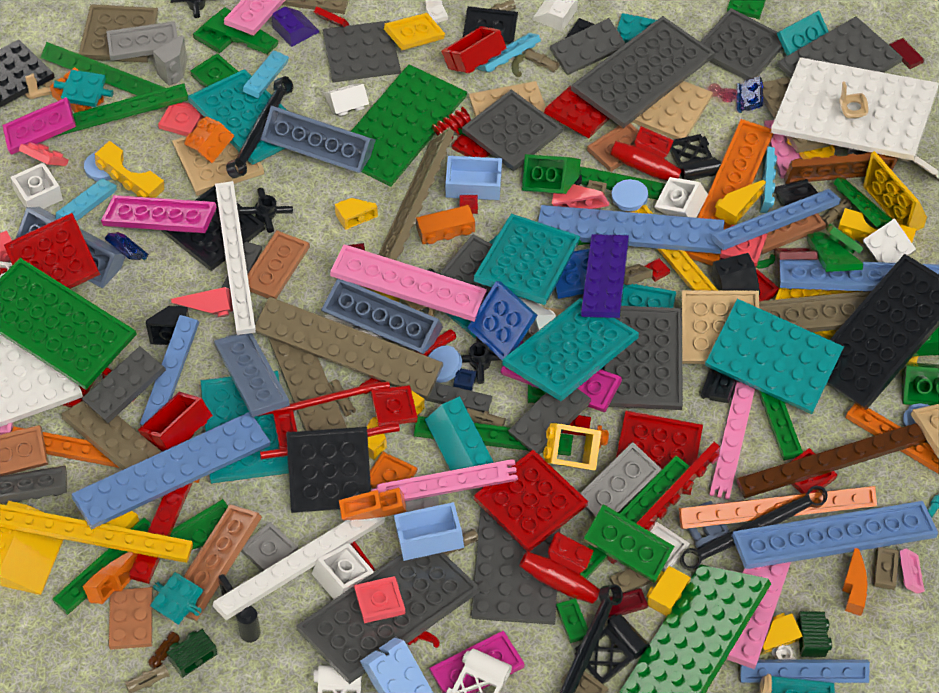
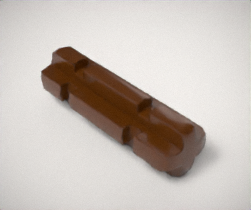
[148,631,180,669]

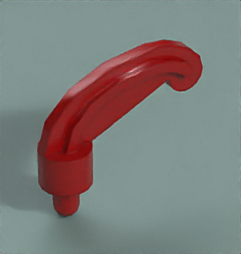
[407,631,440,648]

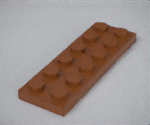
[784,152,899,184]

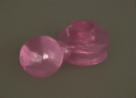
[707,83,738,102]

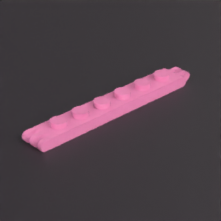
[710,382,755,500]
[371,459,518,501]

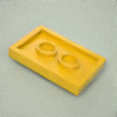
[384,13,445,50]

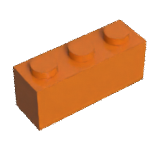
[416,205,475,245]

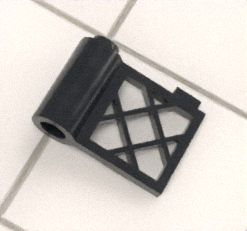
[670,134,721,181]
[218,574,261,643]
[574,614,650,685]

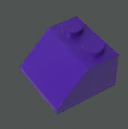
[271,6,320,47]

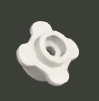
[771,645,796,659]

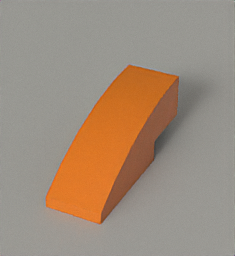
[339,488,407,520]
[842,548,867,616]
[83,552,138,604]

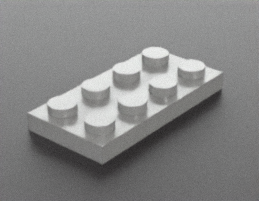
[106,21,178,61]
[580,442,662,517]

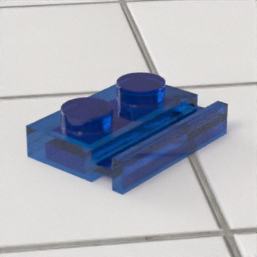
[737,76,763,113]
[105,232,149,260]

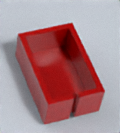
[441,26,507,73]
[138,391,213,452]

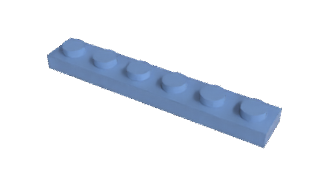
[140,315,199,426]
[740,659,870,683]

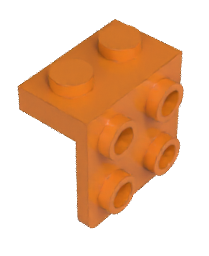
[184,117,234,163]

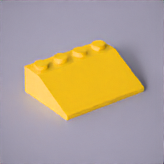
[863,151,927,231]
[0,501,64,595]

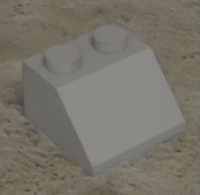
[153,35,187,86]

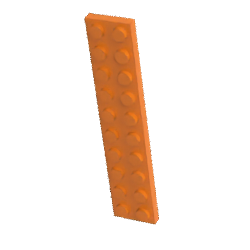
[685,119,774,266]

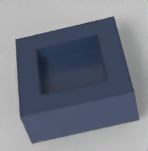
[453,368,476,391]

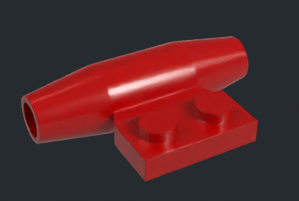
[610,126,682,181]
[519,532,600,604]

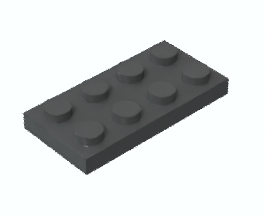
[550,18,626,75]
[82,346,166,423]
[508,388,591,455]
[0,465,67,504]

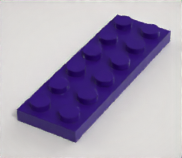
[581,234,629,318]

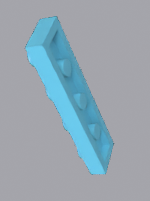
[477,33,541,72]
[243,50,289,98]
[760,147,777,213]
[56,178,117,221]

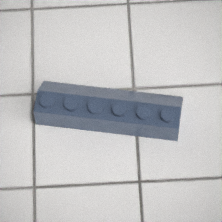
[261,106,376,173]
[15,207,127,288]
[321,278,443,354]

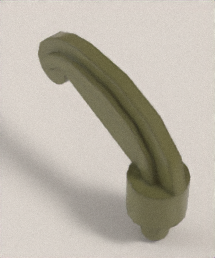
[511,53,526,77]

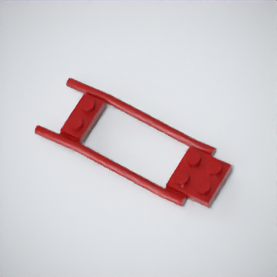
[258,381,418,460]

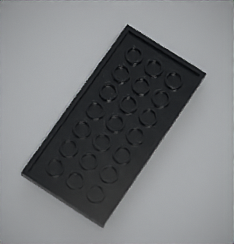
[827,253,939,410]

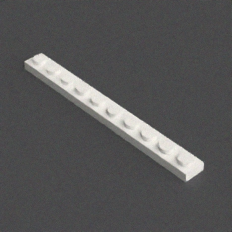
[215,181,256,335]
[213,517,385,620]

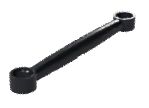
[226,76,293,178]
[680,486,828,570]
[560,584,623,693]

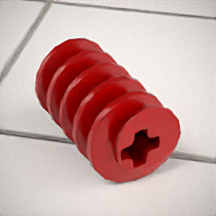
[432,107,471,139]

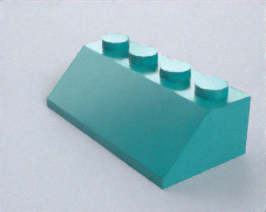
[425,396,494,471]

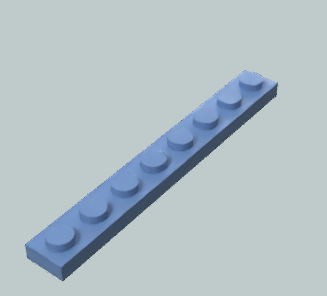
[712,189,840,250]

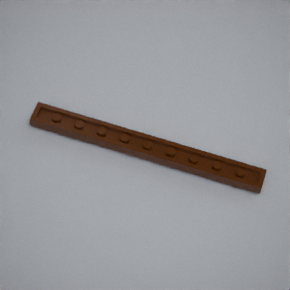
[737,423,927,499]

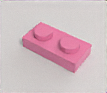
[899,548,925,594]

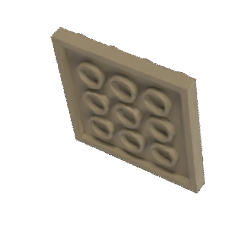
[78,4,159,63]

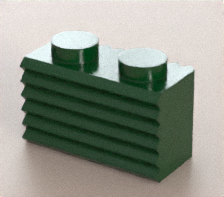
[796,611,832,657]
[166,629,218,678]

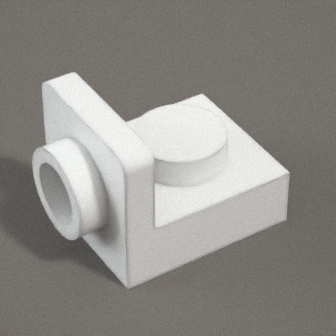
[425,0,448,23]

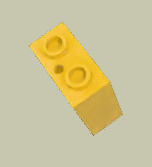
[543,423,602,470]

